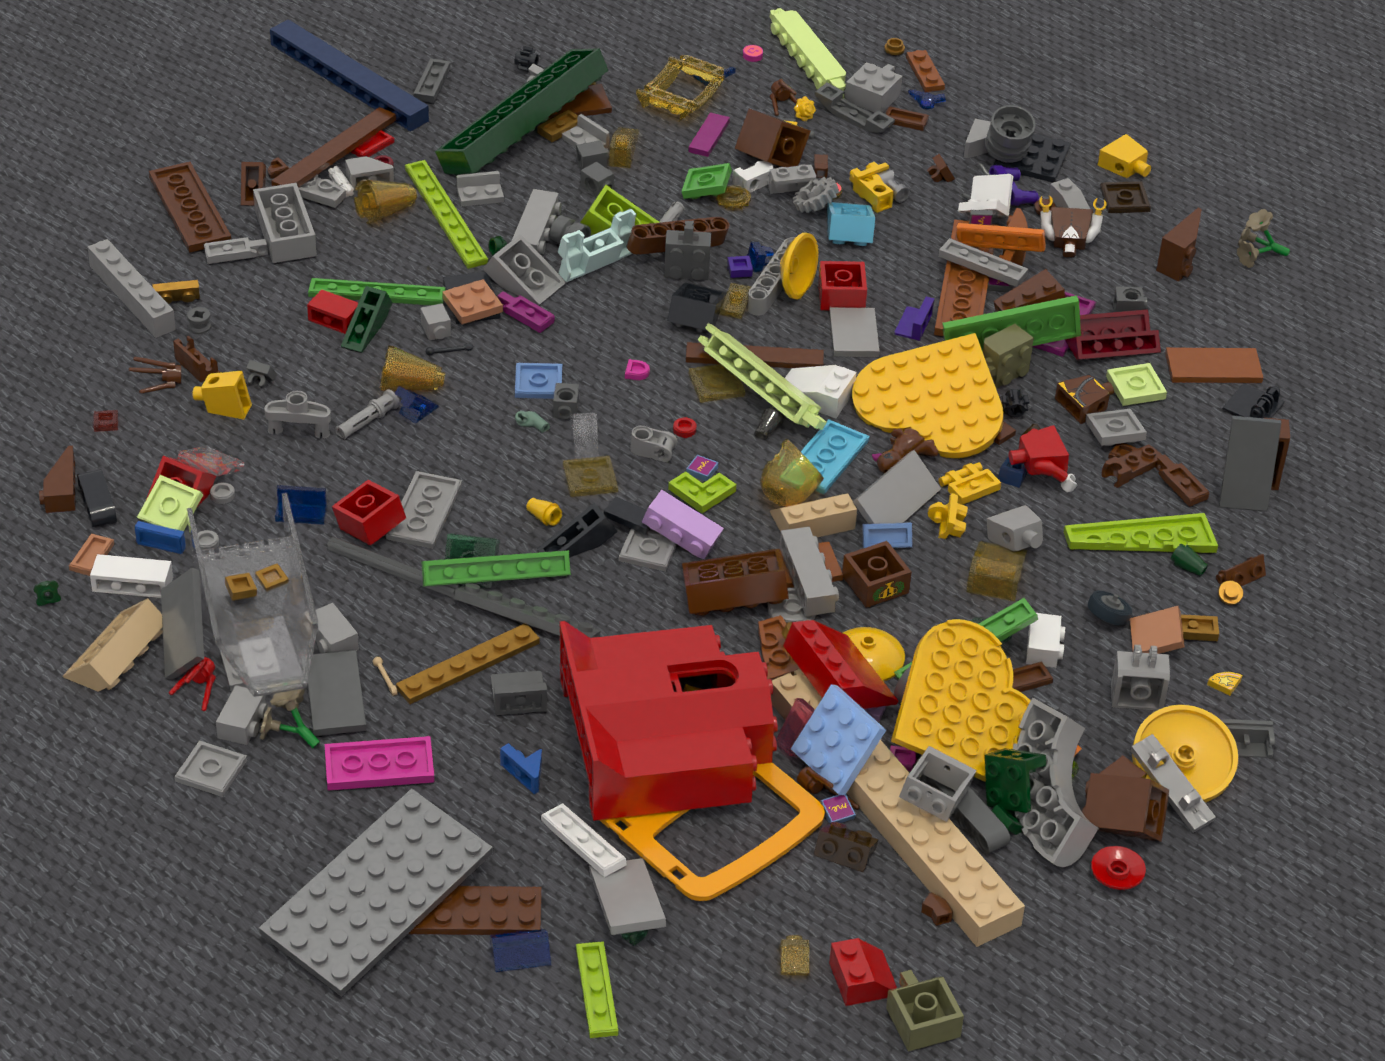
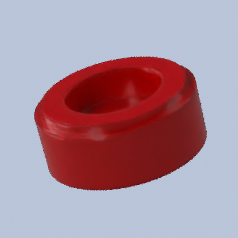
[673,417,697,438]

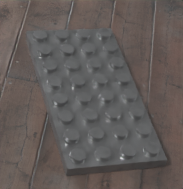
[259,789,493,996]

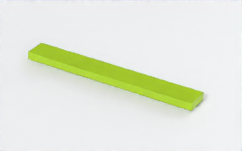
[405,160,488,269]

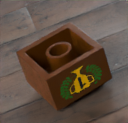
[842,541,912,608]

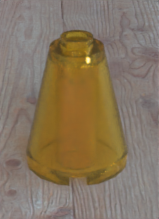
[354,179,417,224]
[380,345,445,391]

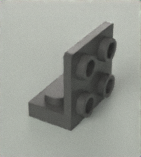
[491,671,547,715]

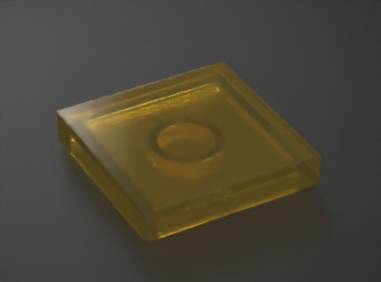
[689,364,745,403]
[563,456,618,497]

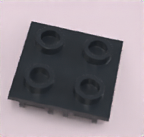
[1222,383,1285,418]

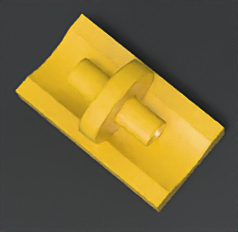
[928,493,968,539]

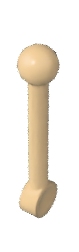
[373,657,398,696]

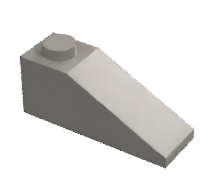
[1048,178,1102,233]

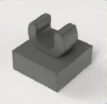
[247,360,277,388]

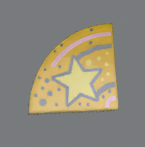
[1207,672,1242,696]

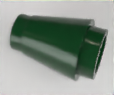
[1170,543,1208,577]

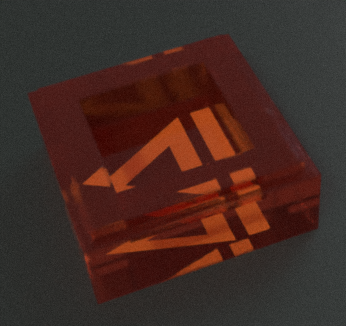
[93,410,118,432]

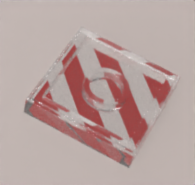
[177,446,245,476]

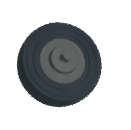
[1087,590,1132,625]

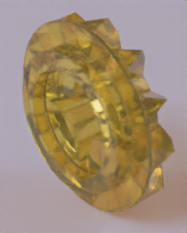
[716,185,751,210]

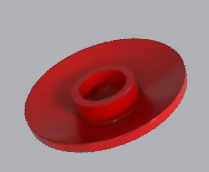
[1091,846,1146,890]

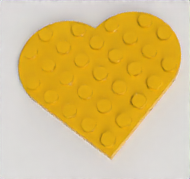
[852,333,1004,458]
[891,619,1031,782]

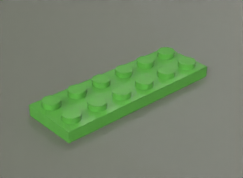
[942,295,1081,352]

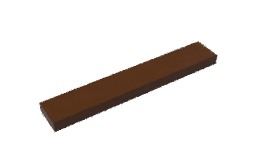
[686,342,824,368]

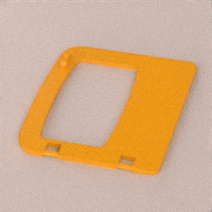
[600,763,825,901]

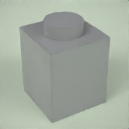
[420,303,451,341]

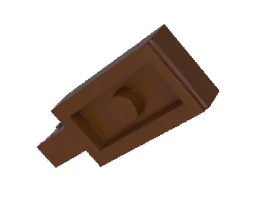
[1155,454,1210,507]

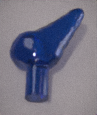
[908,89,946,110]

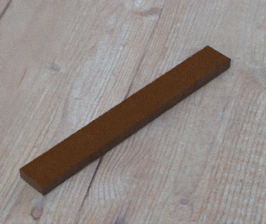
[271,107,396,188]

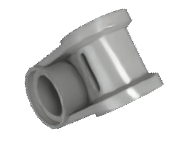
[630,426,678,462]

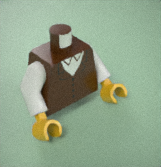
[1038,196,1107,258]

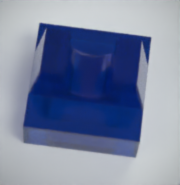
[747,242,774,273]

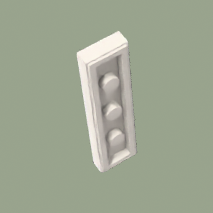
[541,803,627,877]

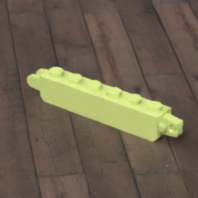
[770,8,846,99]
[698,323,827,430]

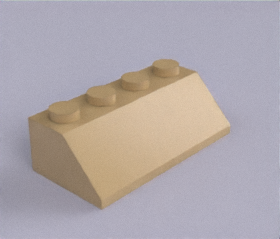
[63,598,163,691]

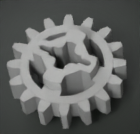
[793,177,839,213]

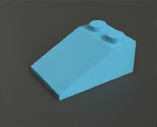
[827,202,875,246]

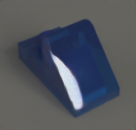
[395,386,439,424]

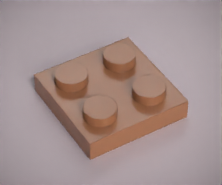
[442,279,503,324]

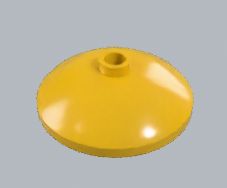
[780,232,818,299]
[843,627,905,682]

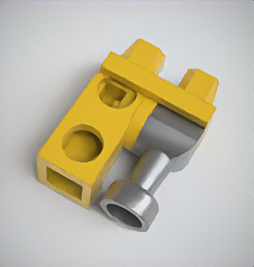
[849,162,910,213]

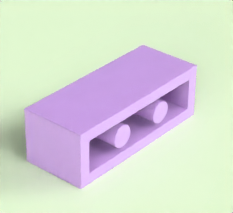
[642,490,724,559]

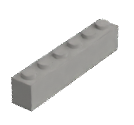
[88,239,176,338]

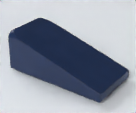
[998,456,1028,488]

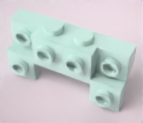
[558,209,636,282]

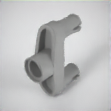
[264,391,331,438]

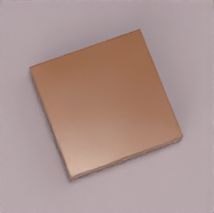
[1130,606,1184,654]

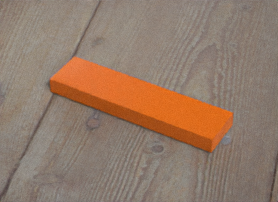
[956,223,1046,252]

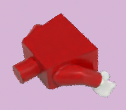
[1009,425,1077,492]

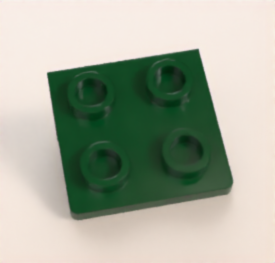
[984,748,1046,813]

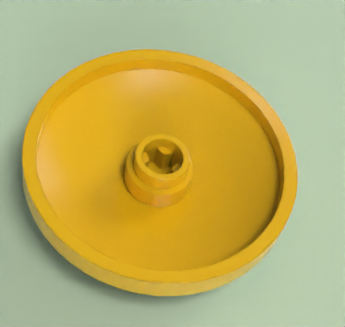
[1132,705,1238,802]

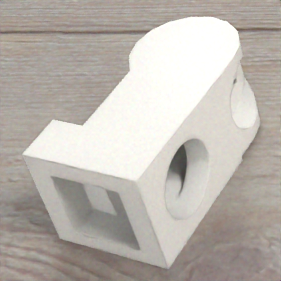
[732,161,773,194]

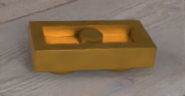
[538,110,578,142]
[152,280,200,304]
[1181,614,1219,641]

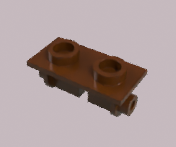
[1216,554,1266,586]

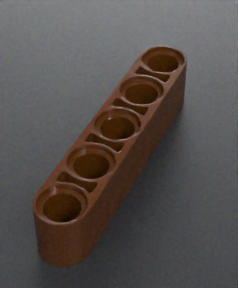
[626,217,730,255]

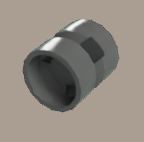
[550,215,591,244]

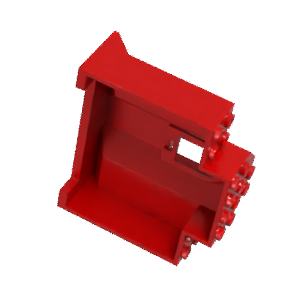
[560,621,778,821]

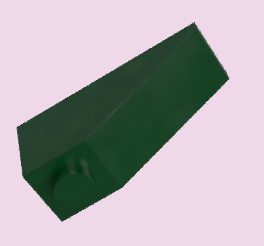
[341,286,393,353]

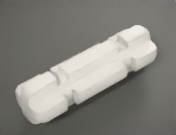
[328,166,354,197]

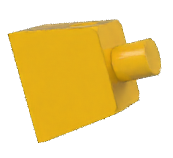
[1098,134,1151,178]
[193,371,252,420]

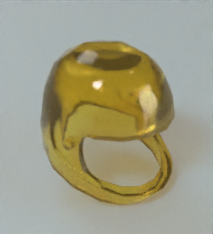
[760,439,824,507]

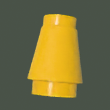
[526,498,562,526]

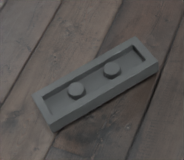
[414,58,450,103]

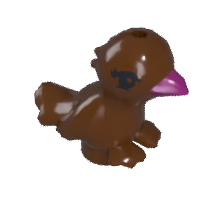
[872,428,938,474]

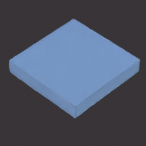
[515,363,562,399]

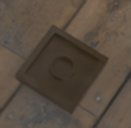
[1100,181,1151,213]

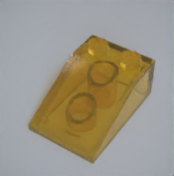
[966,541,1027,602]

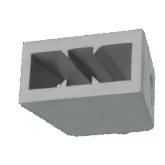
[987,505,1043,551]

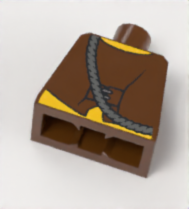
[1055,375,1114,424]

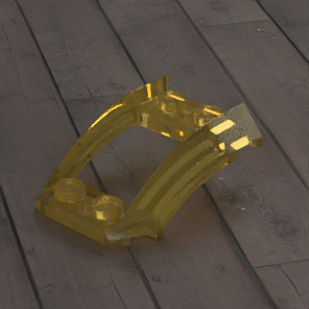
[636,55,725,121]

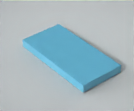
[782,419,870,494]

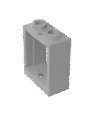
[899,746,977,822]

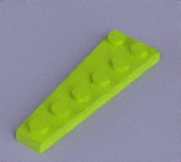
[1063,513,1218,553]

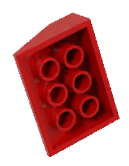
[783,620,898,709]

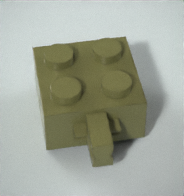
[983,324,1034,388]
[886,970,964,1052]

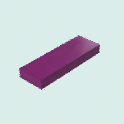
[688,112,730,157]

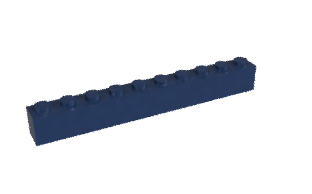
[270,19,429,132]

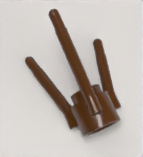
[769,79,797,116]
[128,357,181,393]
[797,767,859,810]

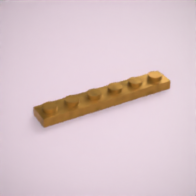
[396,624,540,704]

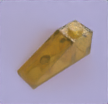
[609,127,640,168]

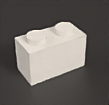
[1026,613,1065,668]

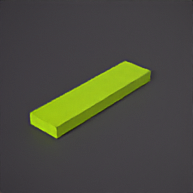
[576,941,618,1038]

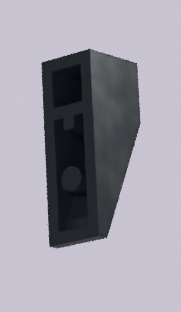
[537,503,618,558]

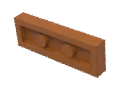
[906,50,945,92]

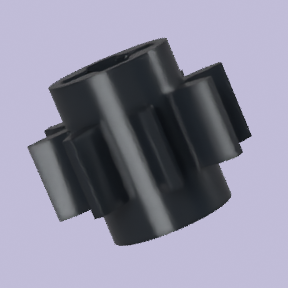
[514,46,539,71]
[1001,389,1030,417]

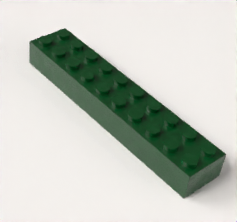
[435,48,609,175]

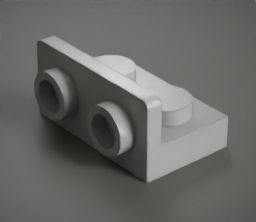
[562,114,609,149]
[768,165,816,194]
[457,171,504,207]

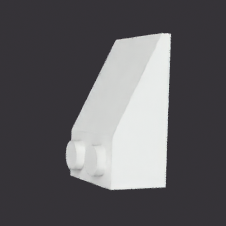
[785,365,857,418]

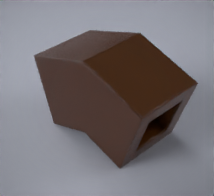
[813,154,828,178]
[921,892,953,926]

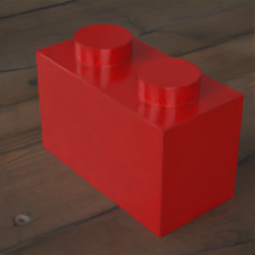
[307,289,358,334]

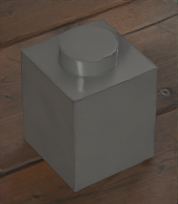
[576,140,610,170]

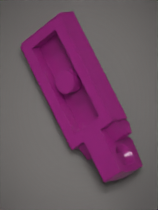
[497,291,555,333]

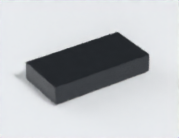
[603,497,651,535]

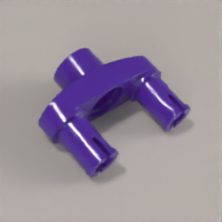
[989,165,1039,205]

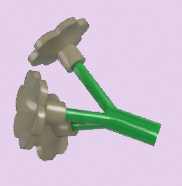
[1237,209,1290,268]
[260,685,320,749]

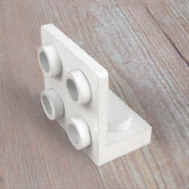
[958,174,1013,218]

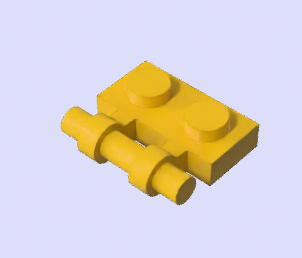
[938,462,1001,505]

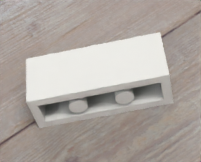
[90,554,173,598]

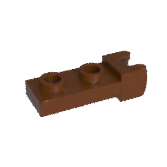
[1102,444,1162,488]

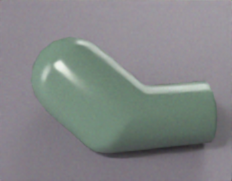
[515,411,550,433]

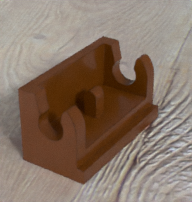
[173,336,220,382]

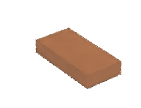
[69,534,114,576]

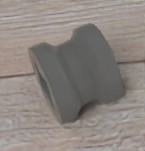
[187,307,211,334]

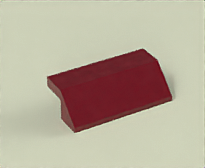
[1065,310,1161,360]

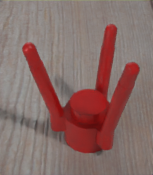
[169,657,216,711]

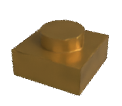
[255,563,289,594]
[225,573,257,601]

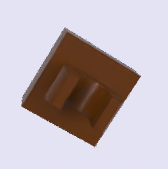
[927,154,955,182]

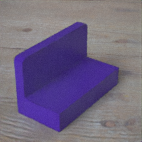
[894,297,934,341]

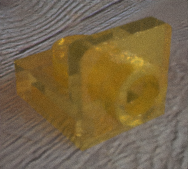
[779,935,809,975]

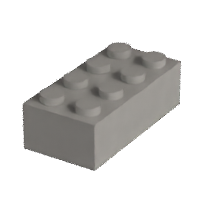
[253,183,317,263]

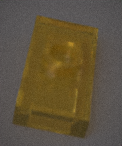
[720,283,751,319]

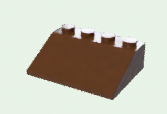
[682,548,789,616]

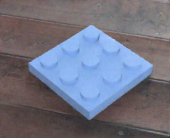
[791,684,886,795]

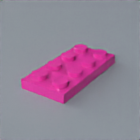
[325,736,434,790]

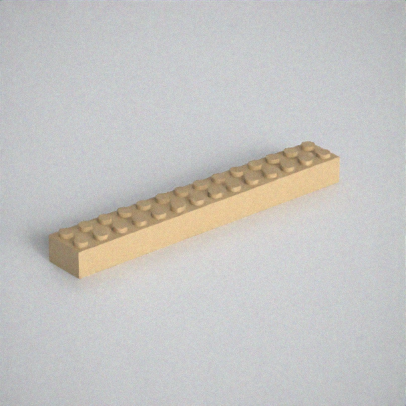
[771,669,1025,947]

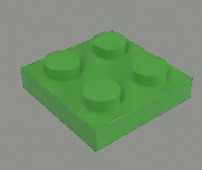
[681,163,732,199]

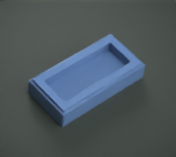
[862,522,912,548]

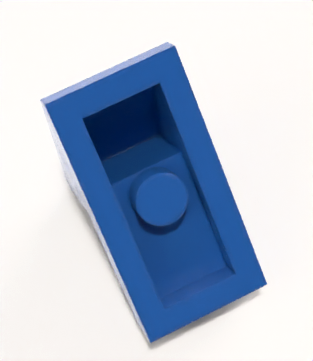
[500,743,542,795]

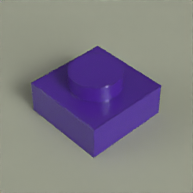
[727,256,753,278]

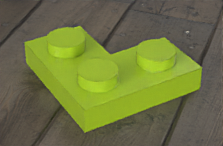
[668,472,737,513]

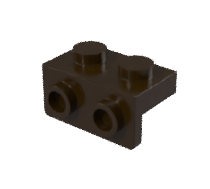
[814,822,879,872]

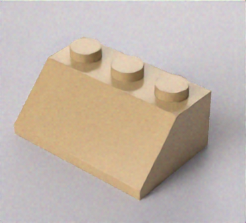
[770,493,857,537]

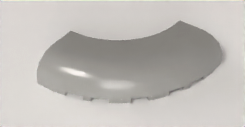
[1013,698,1098,867]

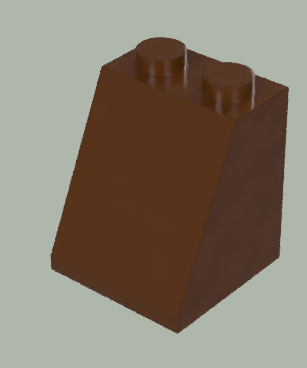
[735,108,811,167]
[1082,773,1169,842]

